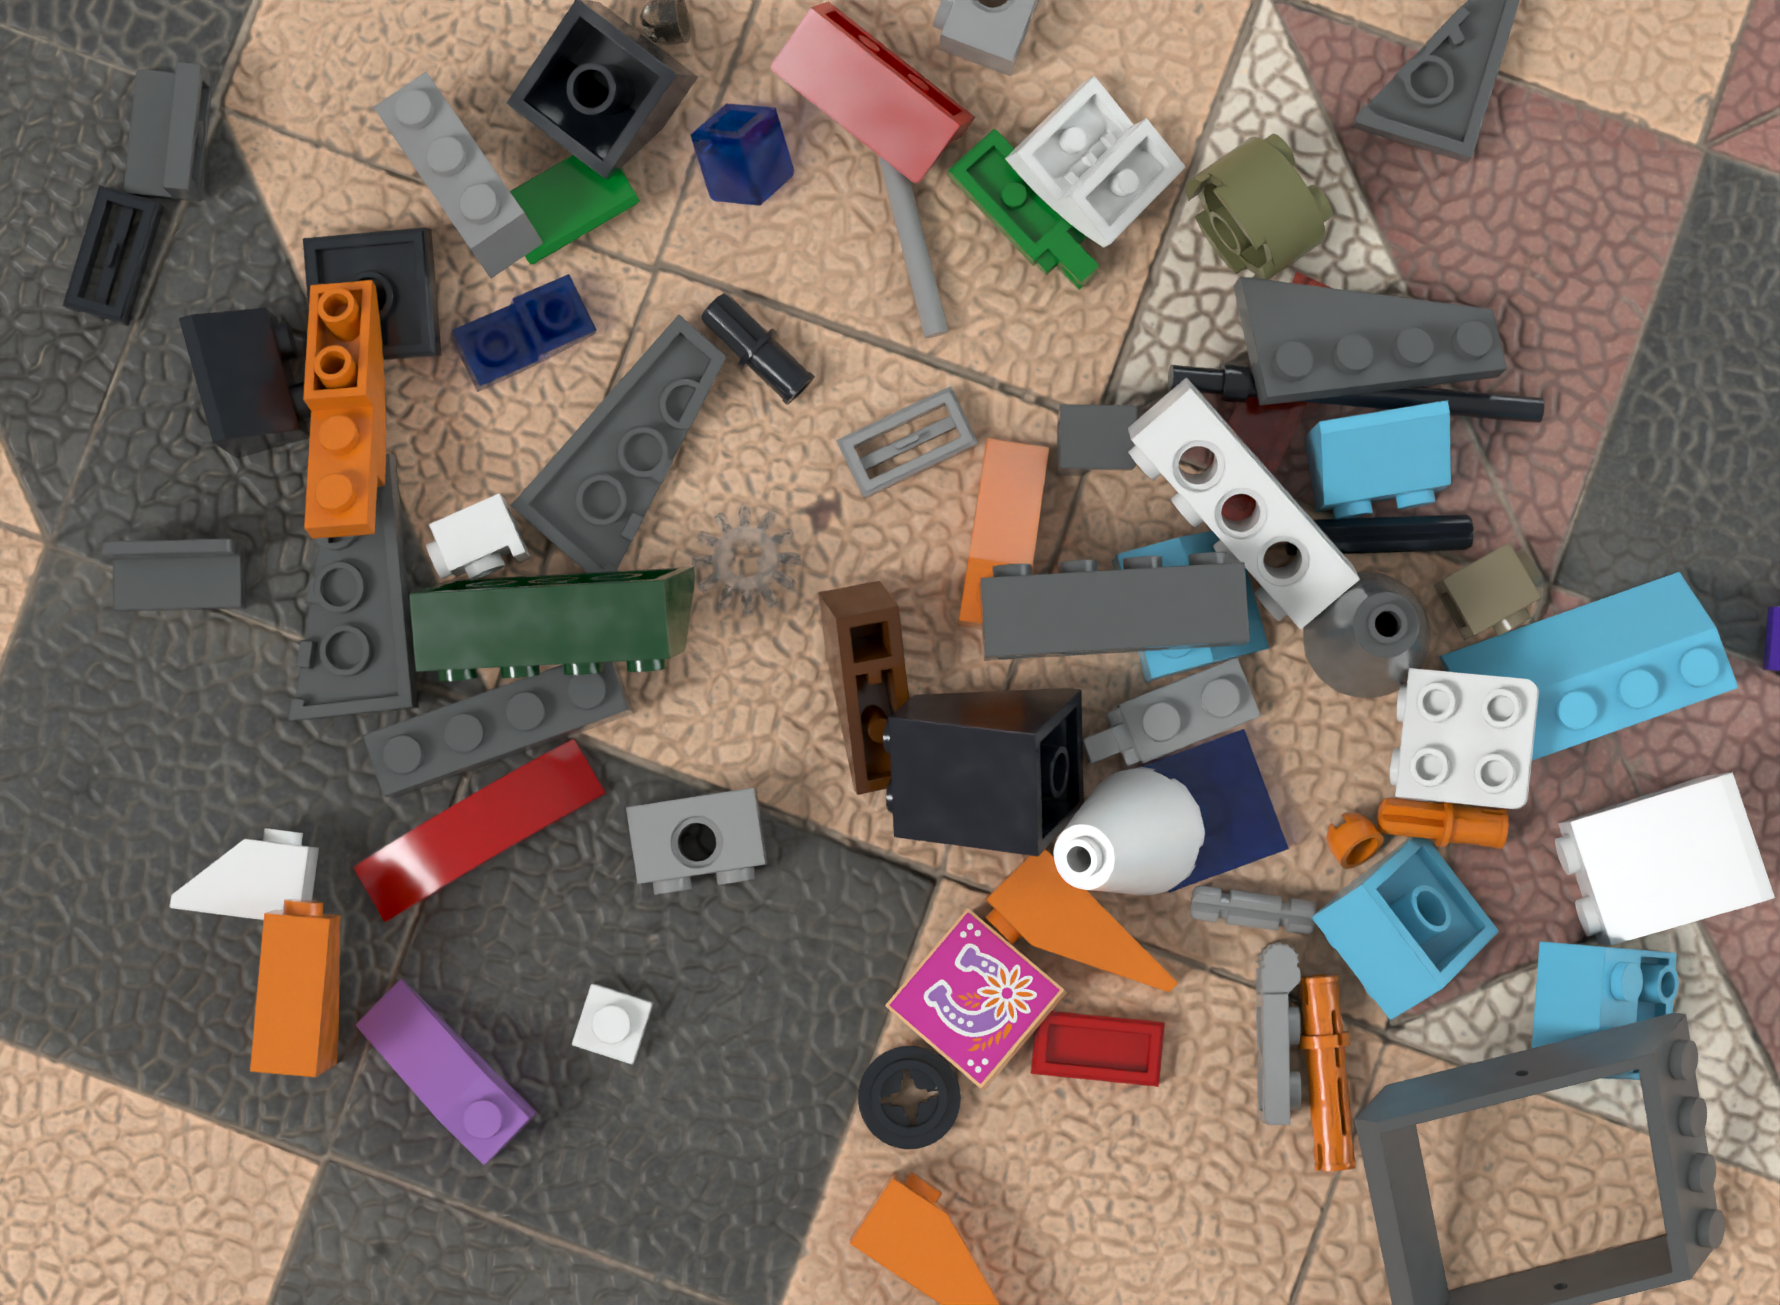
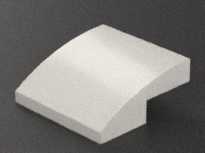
[1005,76,1185,248]

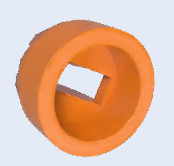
[1326,813,1384,869]

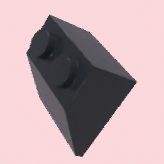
[506,0,698,179]
[179,307,311,458]

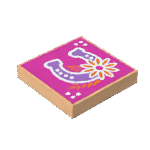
[885,908,1067,1091]

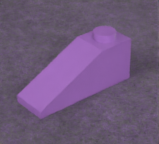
[356,979,537,1165]

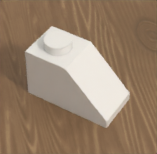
[170,828,319,920]

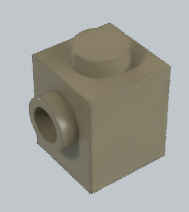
[1433,542,1542,640]

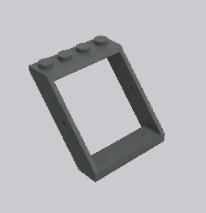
[1355,1013,1725,1305]

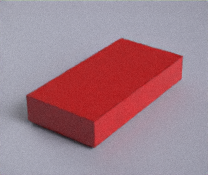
[1030,1011,1165,1087]

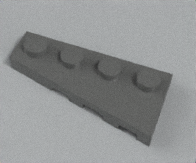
[1233,276,1507,406]
[510,315,727,573]

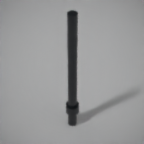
[1168,363,1544,423]

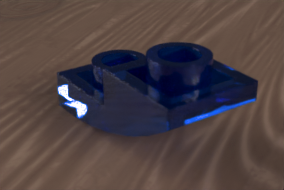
[450,274,597,392]

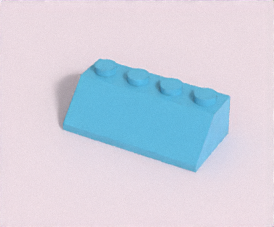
[1439,572,1738,761]

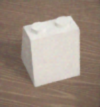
[1555,772,1775,945]

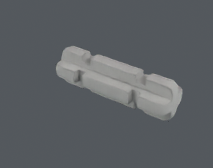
[1190,885,1317,935]

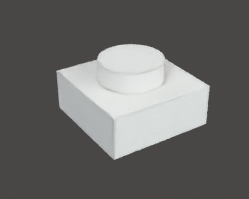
[572,983,654,1065]

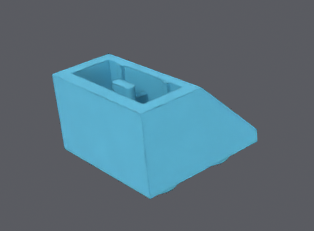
[1532,941,1679,1080]

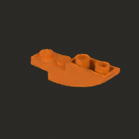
[303,280,386,539]

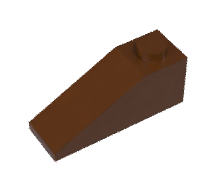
[818,581,909,795]

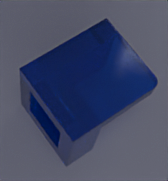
[690,103,794,206]

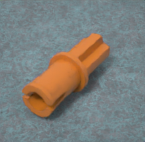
[1377,797,1509,849]

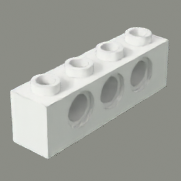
[1128,377,1360,629]

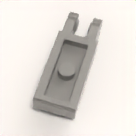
[1256,942,1301,1125]

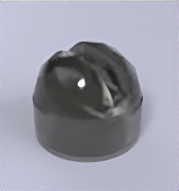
[640,0,690,46]

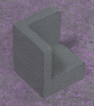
[1057,404,1137,476]

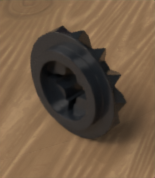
[858,1046,961,1149]

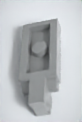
[1083,657,1261,767]

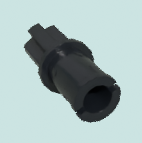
[701,293,815,405]

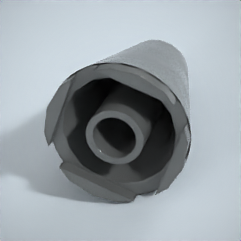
[1303,572,1430,698]

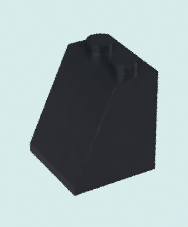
[883,688,1084,856]

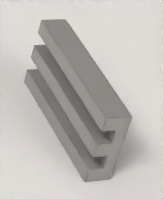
[836,386,978,499]

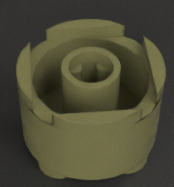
[1186,133,1333,280]

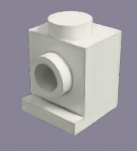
[426,493,532,581]

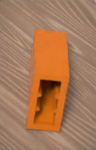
[250,899,341,1077]

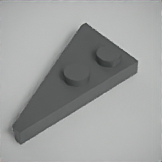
[1352,0,1520,163]

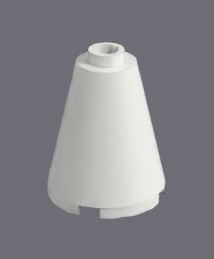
[1054,767,1205,895]

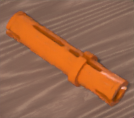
[1298,974,1356,1171]

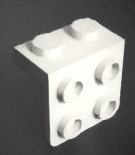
[1390,668,1539,809]

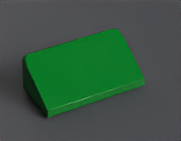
[510,155,640,265]

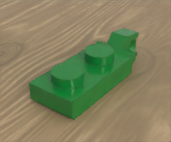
[948,129,1099,290]

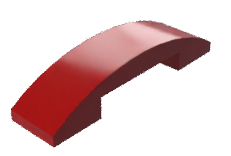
[353,739,607,922]

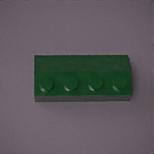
[409,567,695,681]

